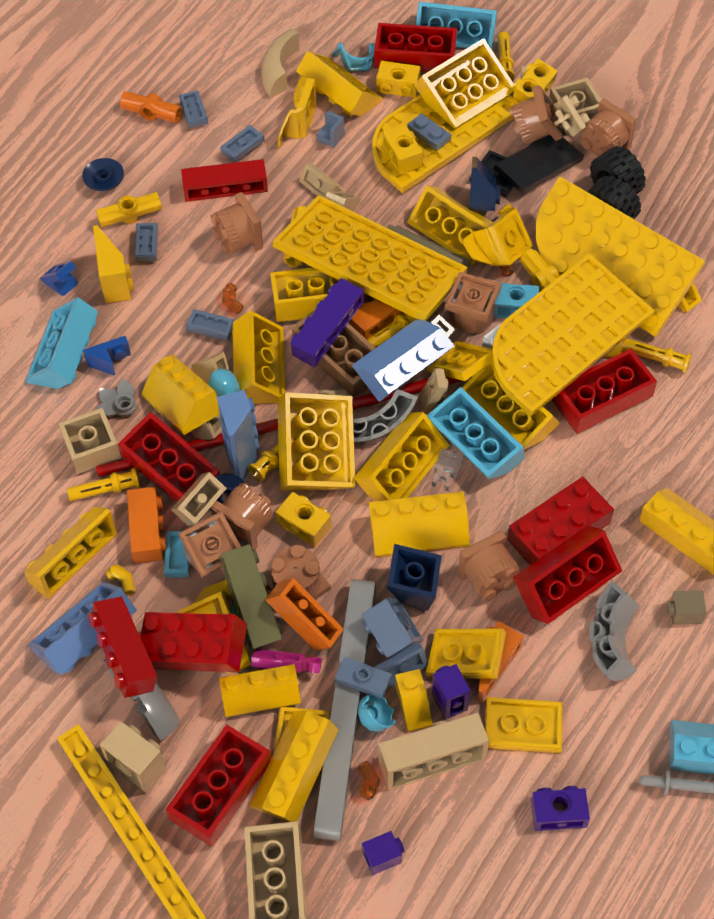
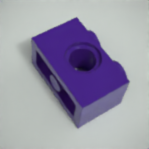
[432,664,470,720]
[531,786,590,831]

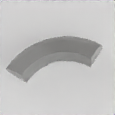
[353,389,418,442]
[589,580,639,681]
[103,659,180,741]

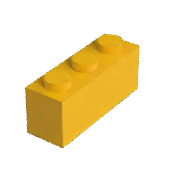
[219,664,301,717]

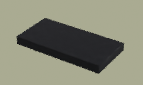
[495,135,584,194]

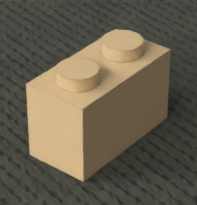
[171,472,227,526]

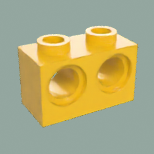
[513,58,558,102]

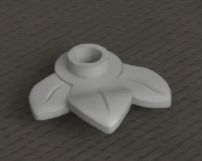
[96,379,137,416]

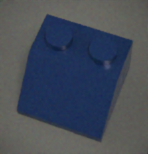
[469,156,500,211]
[387,544,442,611]

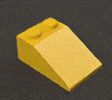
[93,225,134,303]

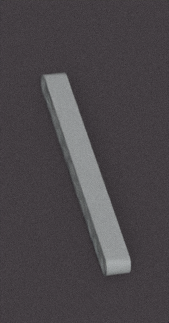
[313,579,376,841]

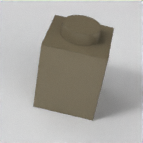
[667,590,706,624]

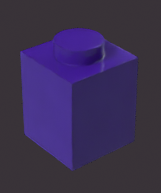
[362,831,405,876]

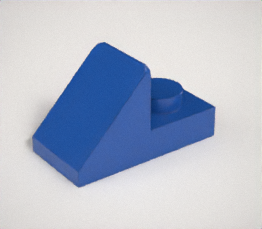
[40,261,78,296]
[83,336,131,375]

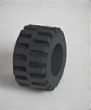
[590,146,646,195]
[588,176,641,219]

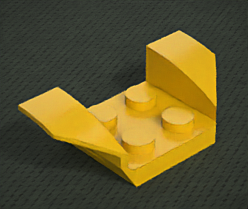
[278,76,316,148]
[462,203,533,267]
[178,579,251,674]

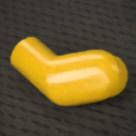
[106,565,135,596]

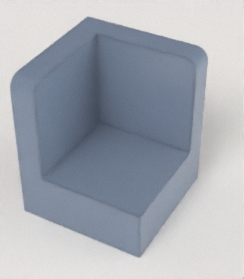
[316,111,345,148]

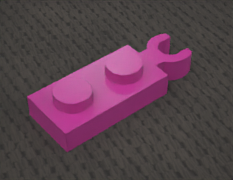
[251,648,322,673]

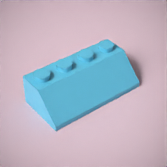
[416,2,498,50]
[25,297,98,389]
[427,387,525,479]
[669,720,714,775]

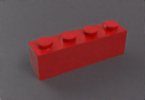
[181,159,268,202]
[88,596,158,698]

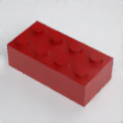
[374,23,457,72]
[552,349,657,434]
[118,412,220,503]
[507,476,614,565]
[513,525,622,624]
[140,612,247,673]
[165,724,271,847]

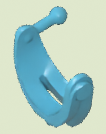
[333,43,375,71]

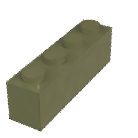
[219,544,283,650]

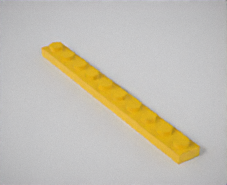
[57,724,206,919]

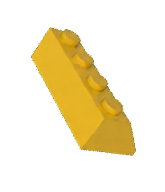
[296,50,383,117]
[407,186,493,266]
[270,267,364,322]
[233,310,286,404]
[141,354,219,435]
[462,362,560,450]
[354,412,450,501]
[639,488,714,575]
[369,491,470,558]
[24,507,117,600]
[249,711,339,823]

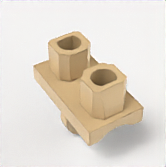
[553,95,590,137]

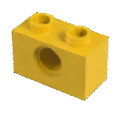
[376,61,420,98]
[383,124,424,174]
[275,492,332,547]

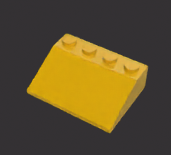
[414,39,515,129]
[277,393,355,491]

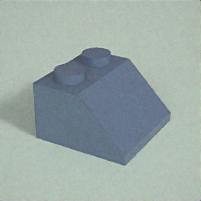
[361,598,424,658]

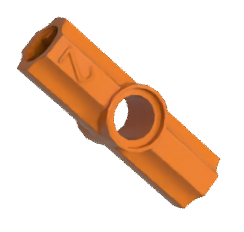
[120,91,183,123]

